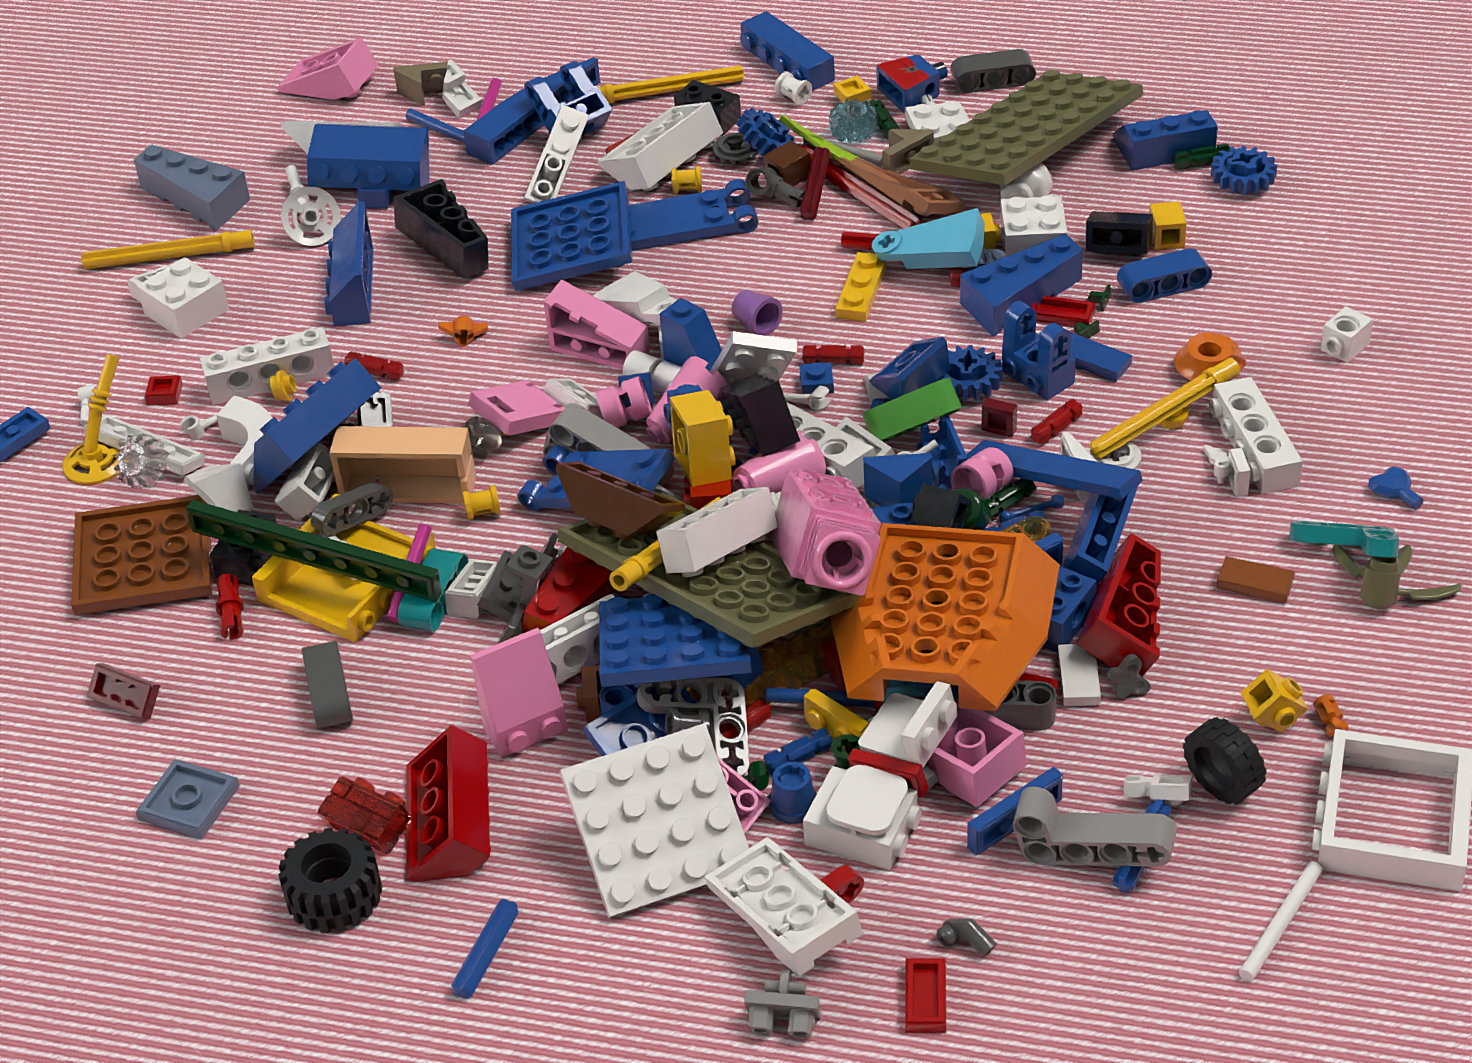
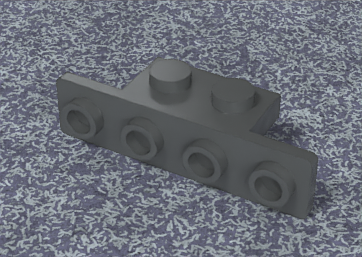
[477,532,558,644]

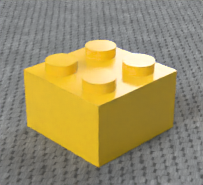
[670,390,736,487]

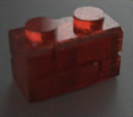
[318,776,411,855]

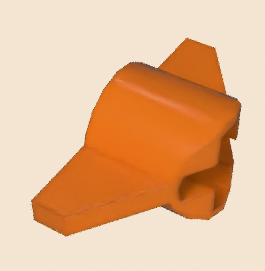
[438,316,488,346]

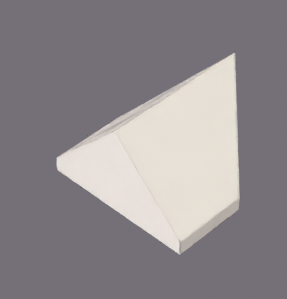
[183,463,254,512]

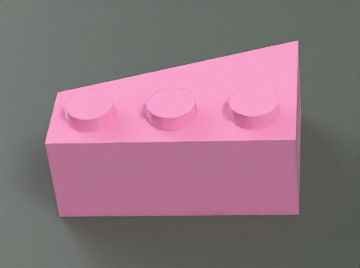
[543,279,650,370]

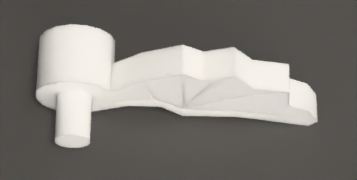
[1203,445,1229,483]

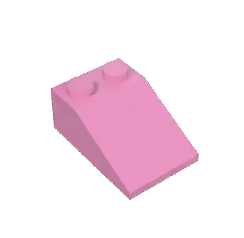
[277,37,379,100]
[470,628,568,758]
[923,698,1027,807]

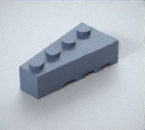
[134,144,250,231]

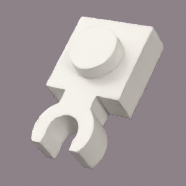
[1124,774,1192,805]

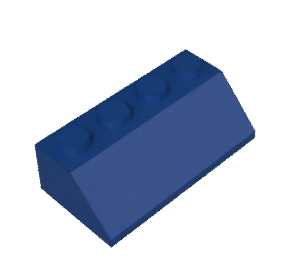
[307,124,430,190]
[324,201,374,327]

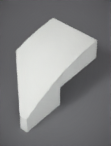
[442,59,482,118]

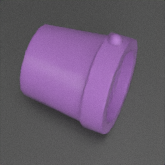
[731,290,783,336]

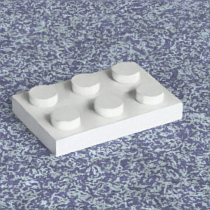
[710,331,797,384]

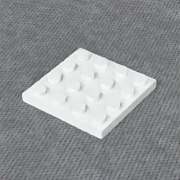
[559,723,749,918]

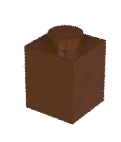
[764,141,811,186]

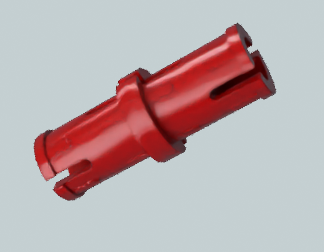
[216,574,244,640]

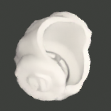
[1000,162,1053,199]

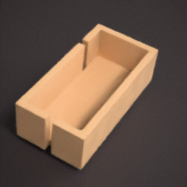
[329,426,476,504]

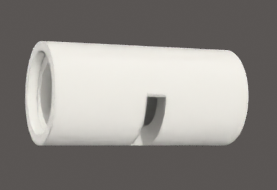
[623,350,681,394]

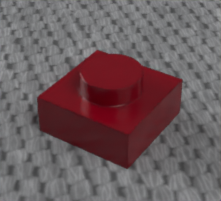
[981,398,1017,437]

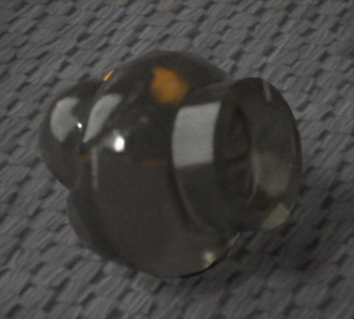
[463,416,507,459]

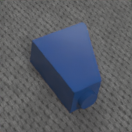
[659,298,722,372]

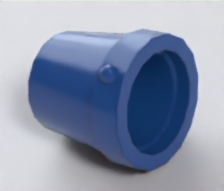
[767,762,817,824]

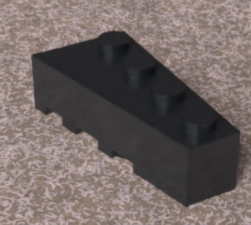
[393,179,489,279]
[720,373,800,457]

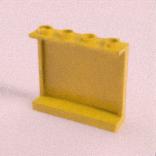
[252,493,436,643]

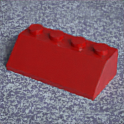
[406,724,491,882]

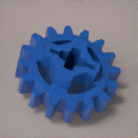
[736,108,796,156]
[1211,146,1277,195]
[938,345,1003,402]

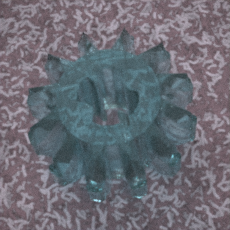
[829,99,877,144]

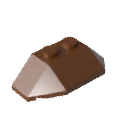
[556,461,686,540]

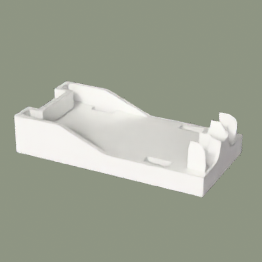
[705,837,863,977]

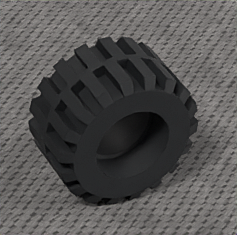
[278,828,382,933]

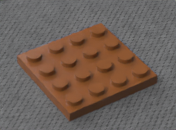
[71,495,212,615]

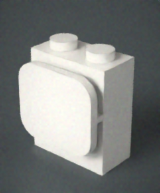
[803,765,922,871]

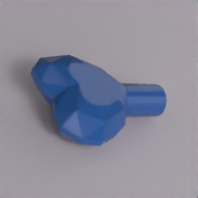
[1368,466,1424,510]

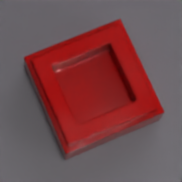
[144,375,183,406]

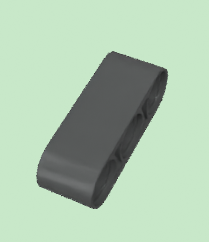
[950,49,1036,93]
[301,640,353,729]
[982,680,1057,731]

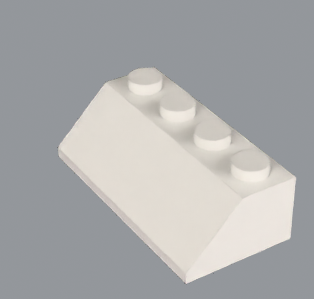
[597,102,723,192]

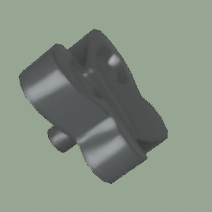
[1107,654,1151,699]

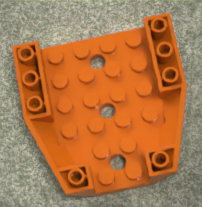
[830,523,1060,711]

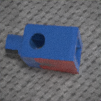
[876,55,948,113]

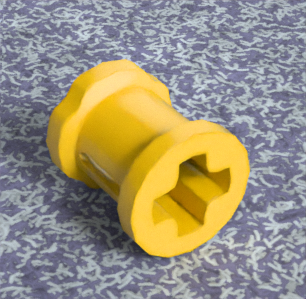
[671,166,702,194]
[462,485,501,520]

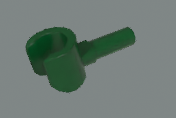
[743,761,769,791]

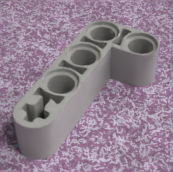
[543,404,674,487]
[1013,786,1177,867]

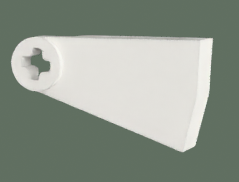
[593,271,677,325]

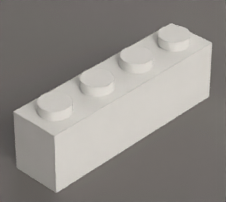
[656,487,778,577]

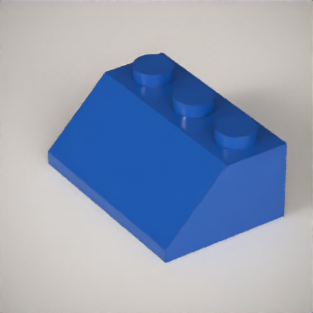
[1113,110,1218,170]

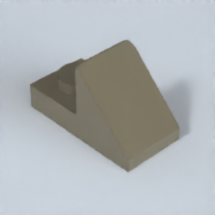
[393,62,448,105]
[882,129,934,174]

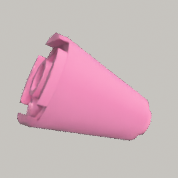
[646,356,729,444]
[732,430,826,494]

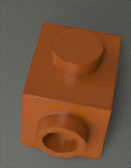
[576,665,603,723]

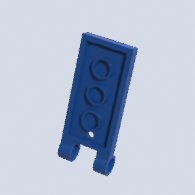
[629,179,759,251]
[517,445,675,511]

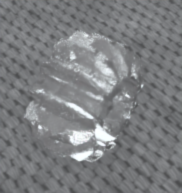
[113,433,170,489]

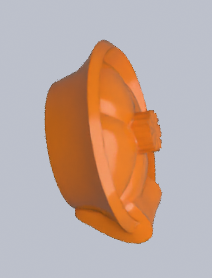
[1174,333,1246,380]

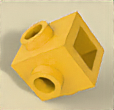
[1240,669,1309,733]

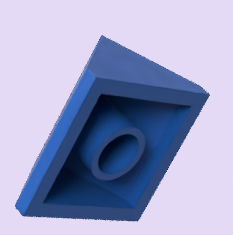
[869,336,950,400]
[863,453,932,506]

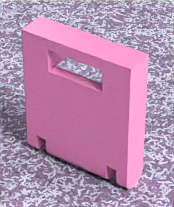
[468,380,565,436]

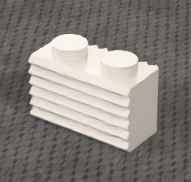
[275,443,335,521]

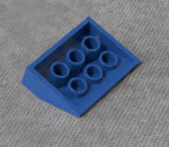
[253,358,382,494]

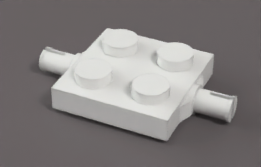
[904,94,970,143]

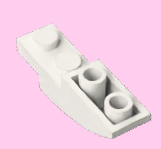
[524,104,589,203]

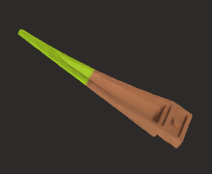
[779,114,966,216]

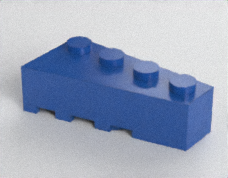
[960,234,1083,337]

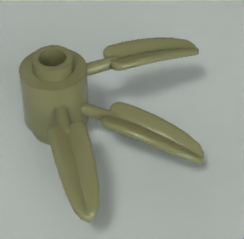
[1332,544,1462,609]

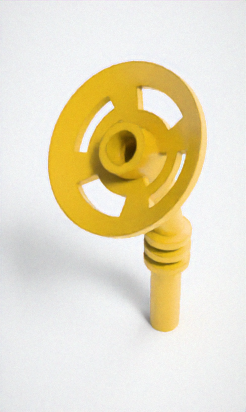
[62,353,128,485]

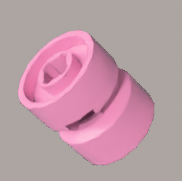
[596,376,652,428]
[950,447,1014,500]

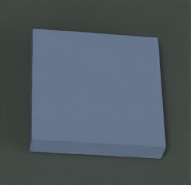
[136,759,240,840]

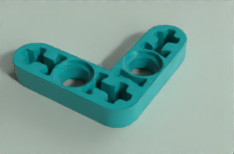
[1289,521,1399,557]

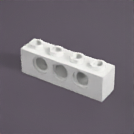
[200,327,334,405]
[1209,377,1303,494]
[787,402,875,489]
[540,594,615,685]

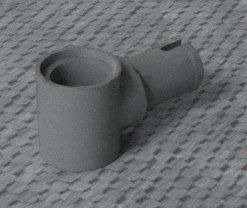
[745,167,804,208]

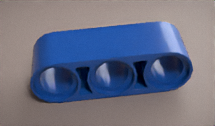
[1117,248,1213,303]

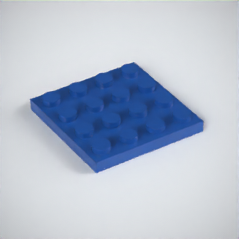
[511,181,633,291]
[599,594,752,687]

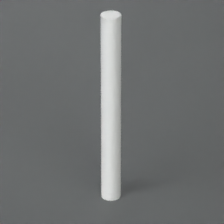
[1239,861,1323,982]

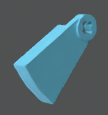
[872,208,985,269]

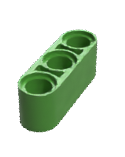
[862,378,962,442]

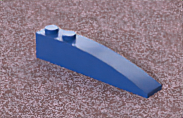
[463,57,600,165]

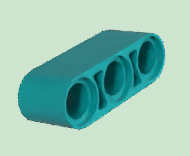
[398,548,468,632]

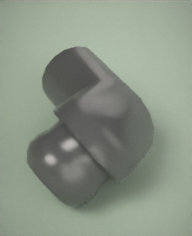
[936,918,997,957]

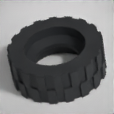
[1183,717,1267,805]

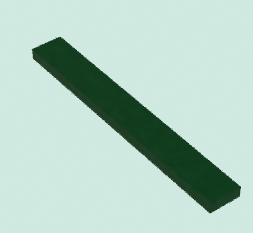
[186,499,442,602]

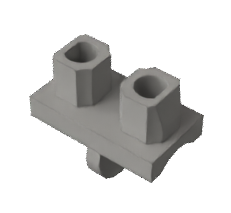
[744,969,822,1039]

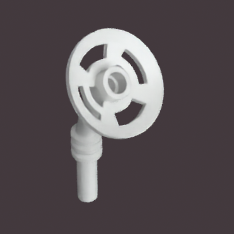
[281,165,341,246]

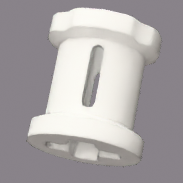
[774,72,812,105]

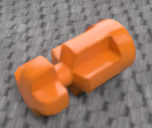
[1313,694,1349,737]

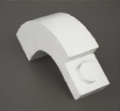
[217,396,272,489]

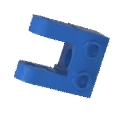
[524,61,613,136]
[1002,301,1076,401]
[1042,566,1097,653]

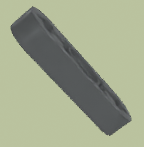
[311,482,393,536]

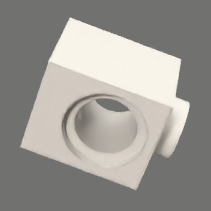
[1321,306,1373,363]

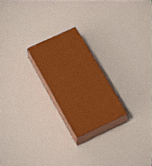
[1216,556,1295,603]

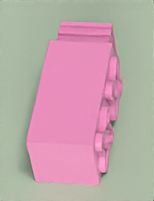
[769,468,881,596]

